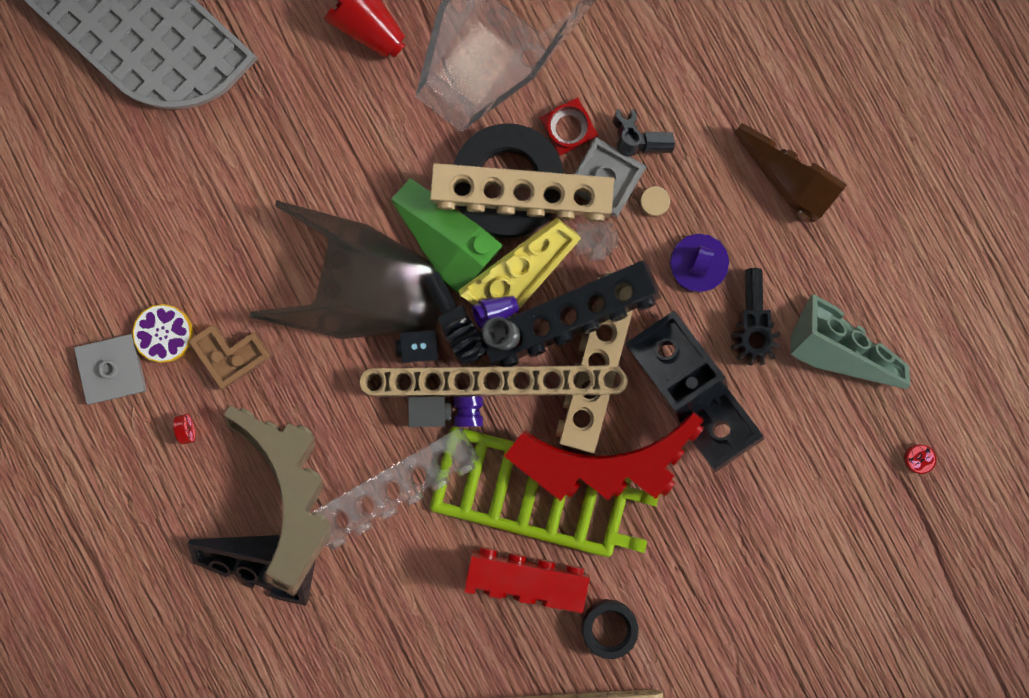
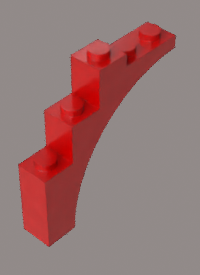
[504,411,704,501]

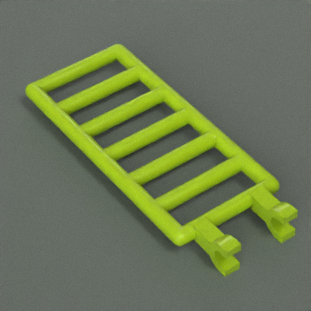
[430,427,659,558]

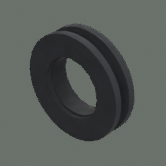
[454,123,564,238]

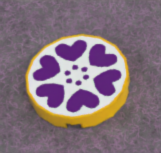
[132,304,193,363]

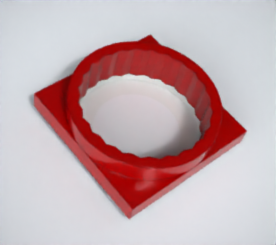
[539,97,599,156]

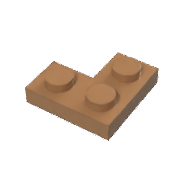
[189,324,272,390]

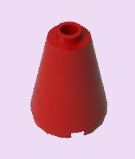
[324,0,406,58]

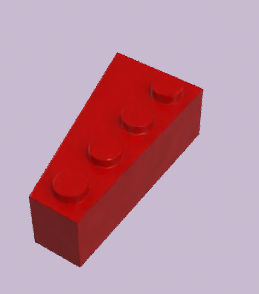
[464,547,590,613]

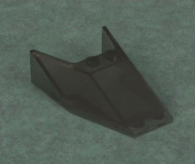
[250,200,440,339]

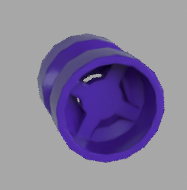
[454,397,483,427]

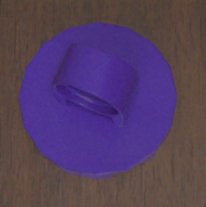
[669,234,729,293]

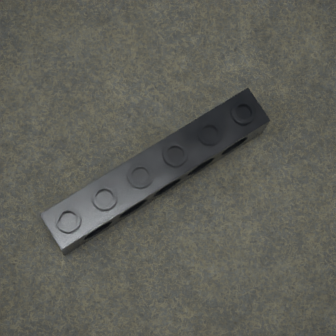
[479,260,662,367]

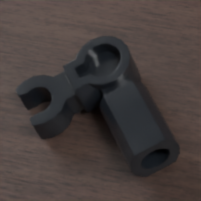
[613,109,675,157]

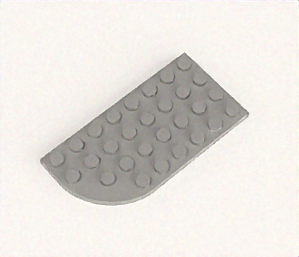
[24,0,258,109]

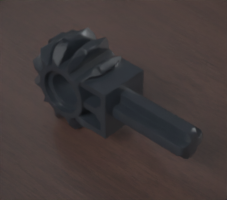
[730,268,781,366]
[424,272,486,365]

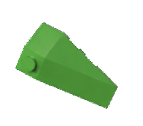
[391,178,503,296]

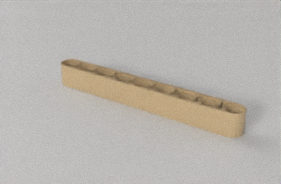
[360,366,627,397]

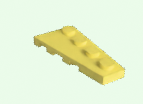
[458,218,581,319]

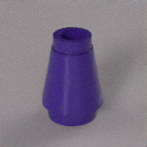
[472,295,519,328]

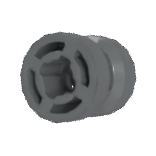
[483,317,520,351]

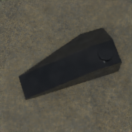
[187,535,316,606]

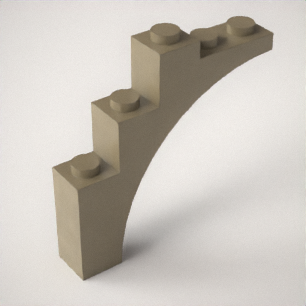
[224,406,331,596]

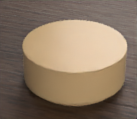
[640,186,670,217]

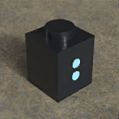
[395,330,439,364]

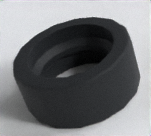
[581,599,639,659]

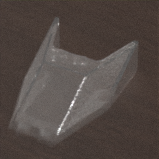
[416,0,595,132]

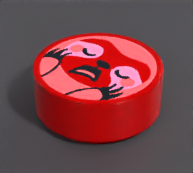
[173,414,196,445]
[904,444,937,474]

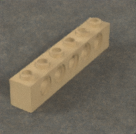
[431,163,614,222]
[555,271,633,453]

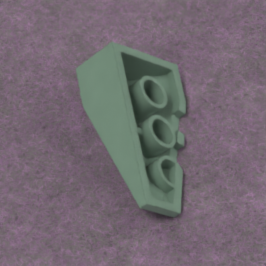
[791,294,910,389]

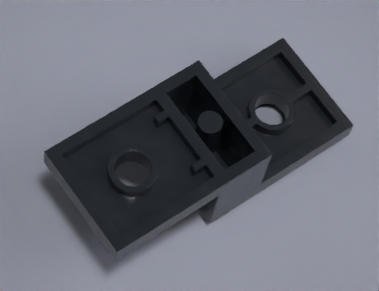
[625,311,764,473]

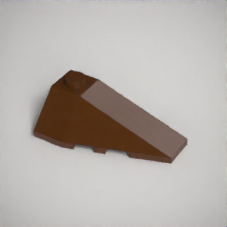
[734,123,847,223]

